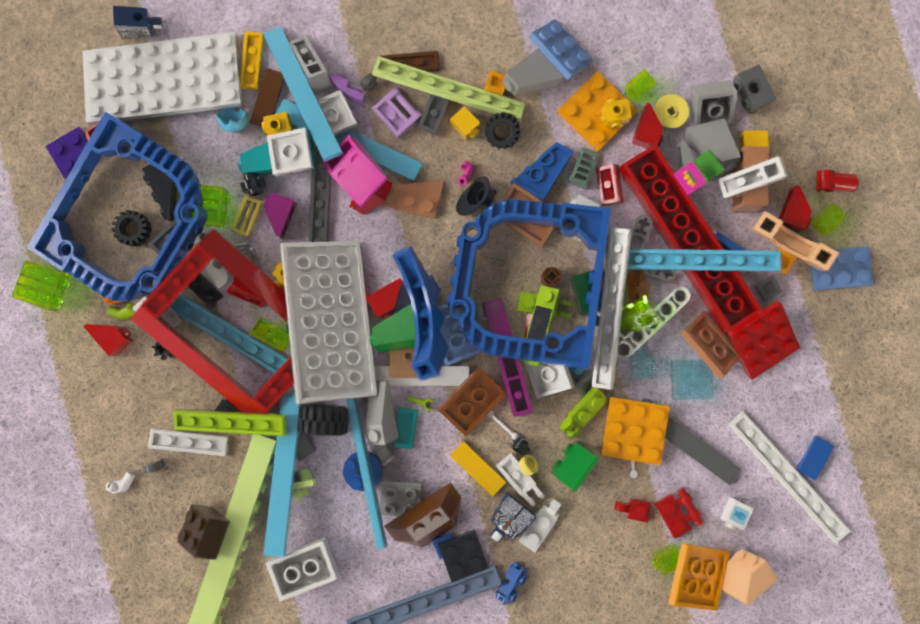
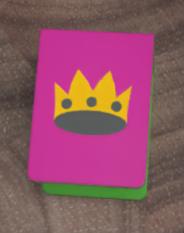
[673,149,724,195]

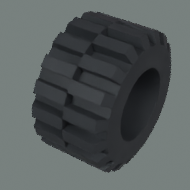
[297,404,349,436]

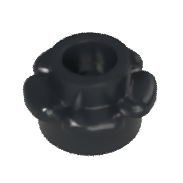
[511,438,530,455]

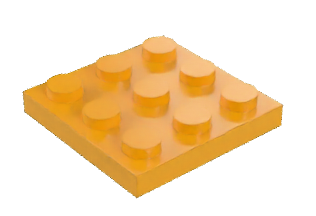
[556,71,638,152]
[601,396,670,465]
[669,543,730,611]

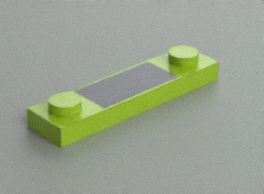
[520,285,561,367]

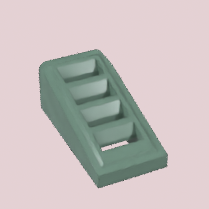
[568,147,600,190]

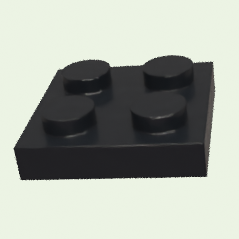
[438,529,489,582]

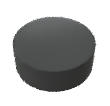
[143,459,165,474]

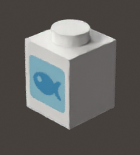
[720,497,754,531]

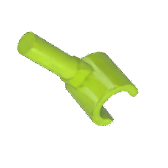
[407,395,435,411]

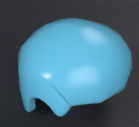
[216,108,249,133]

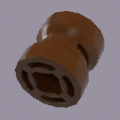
[540,267,562,288]

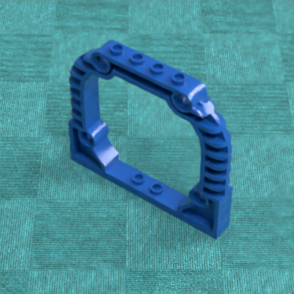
[27,112,208,302]
[447,199,611,370]

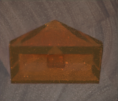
[626,269,651,309]

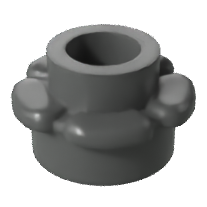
[360,73,377,91]

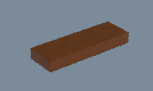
[381,51,440,72]
[250,68,285,127]

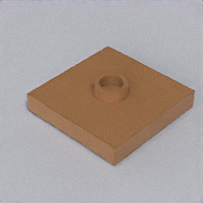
[389,347,418,378]

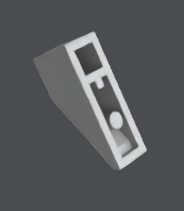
[289,36,331,95]
[366,380,399,445]

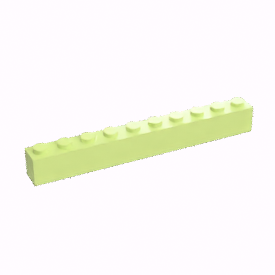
[188,434,277,624]

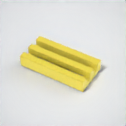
[230,195,263,238]

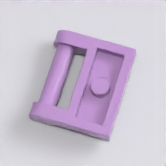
[372,87,423,138]

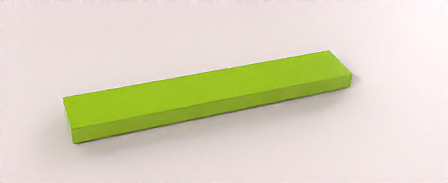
[173,409,287,436]

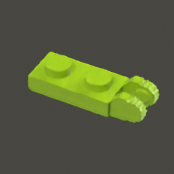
[517,291,574,319]
[560,387,609,439]

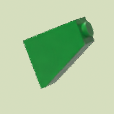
[370,304,415,353]

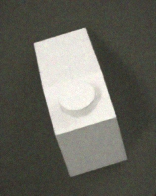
[718,157,788,198]

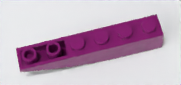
[483,297,533,417]

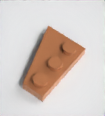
[380,181,444,219]

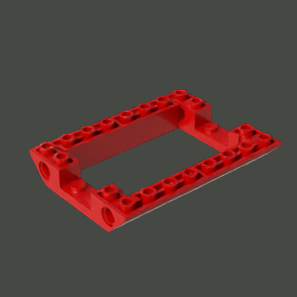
[130,229,294,414]

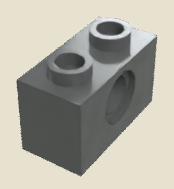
[733,64,776,114]

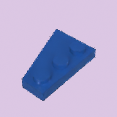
[510,142,574,202]

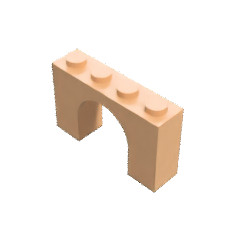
[751,212,839,271]

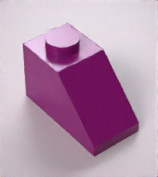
[264,192,297,239]

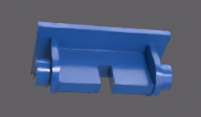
[496,561,529,605]

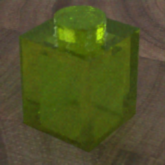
[624,69,657,103]
[810,203,846,236]
[650,543,680,576]

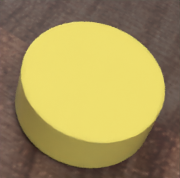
[519,455,539,476]

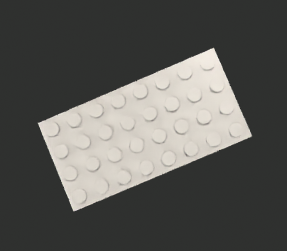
[82,32,242,125]
[281,241,377,404]

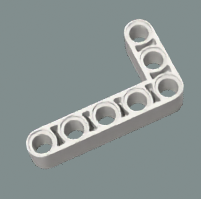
[586,287,691,359]

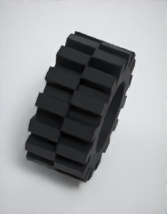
[485,112,520,150]
[112,210,152,247]

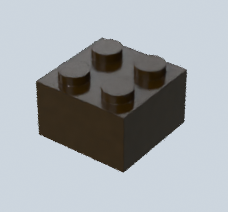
[177,504,230,560]

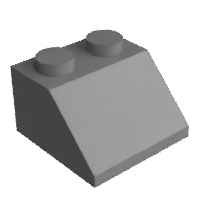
[690,80,738,127]

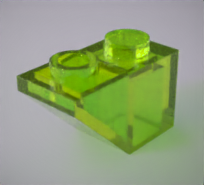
[620,295,660,332]

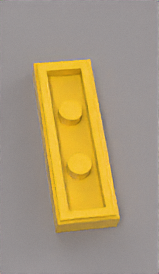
[240,31,264,90]
[450,441,506,497]

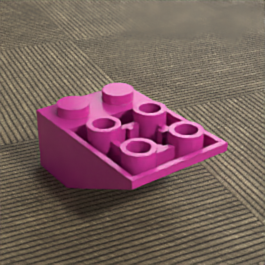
[323,135,387,208]

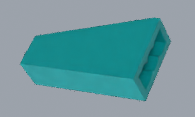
[238,126,315,176]

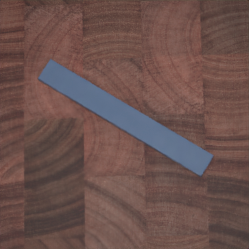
[346,565,503,624]

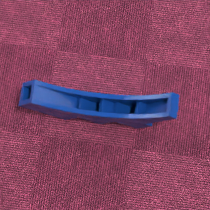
[392,246,449,381]

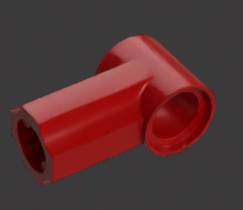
[816,170,858,192]

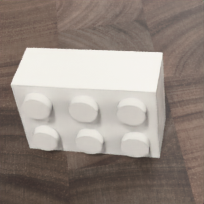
[266,537,340,601]

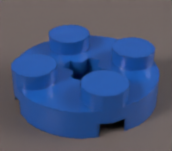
[343,452,383,491]

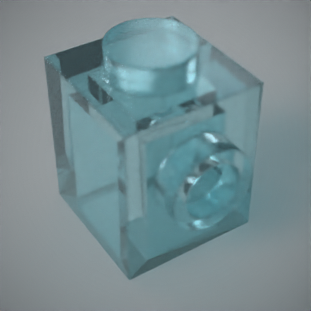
[630,351,656,379]

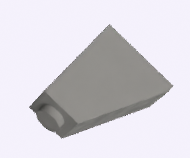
[502,48,564,96]
[684,118,741,171]

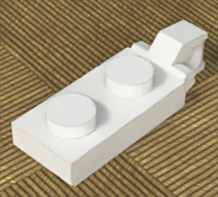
[518,499,561,552]

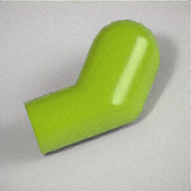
[107,303,135,321]

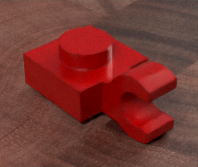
[614,498,651,523]

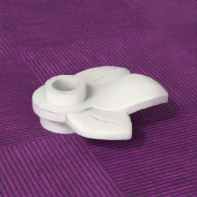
[201,258,228,288]

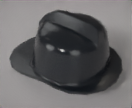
[456,176,497,216]

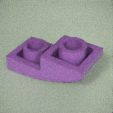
[329,73,366,106]

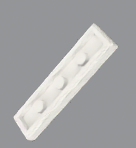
[148,428,230,456]

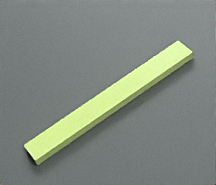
[373,56,526,122]

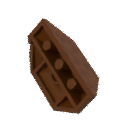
[384,483,461,547]

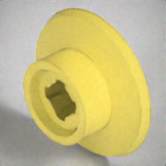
[654,94,689,128]

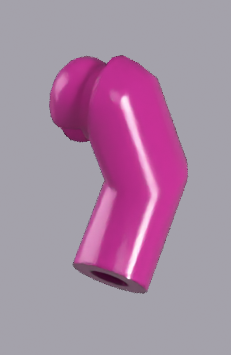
[458,161,474,186]

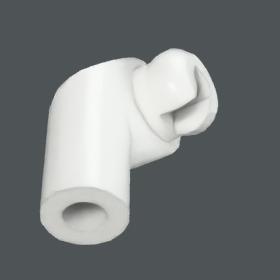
[106,471,136,494]

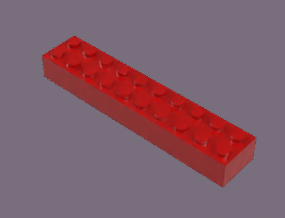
[618,144,763,333]

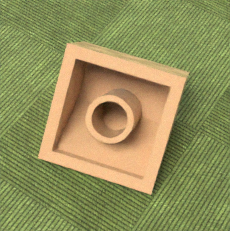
[723,549,778,605]

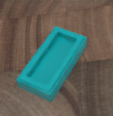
[393,407,418,449]

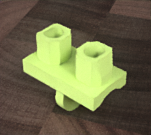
[292,468,317,503]

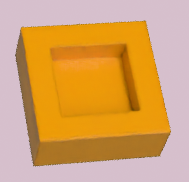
[484,70,505,95]
[776,248,797,275]

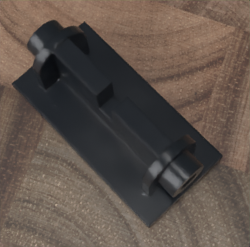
[188,273,224,309]

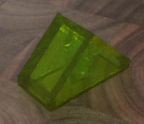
[249,317,290,352]

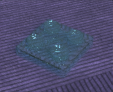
[671,360,713,400]

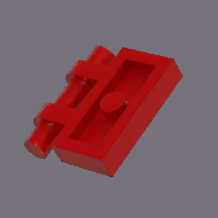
[654,487,704,539]

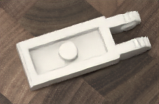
[496,453,545,507]

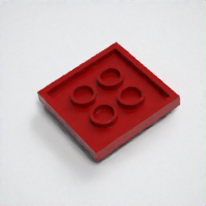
[727,301,800,380]

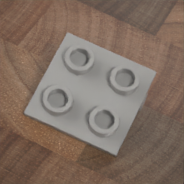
[380,479,422,516]

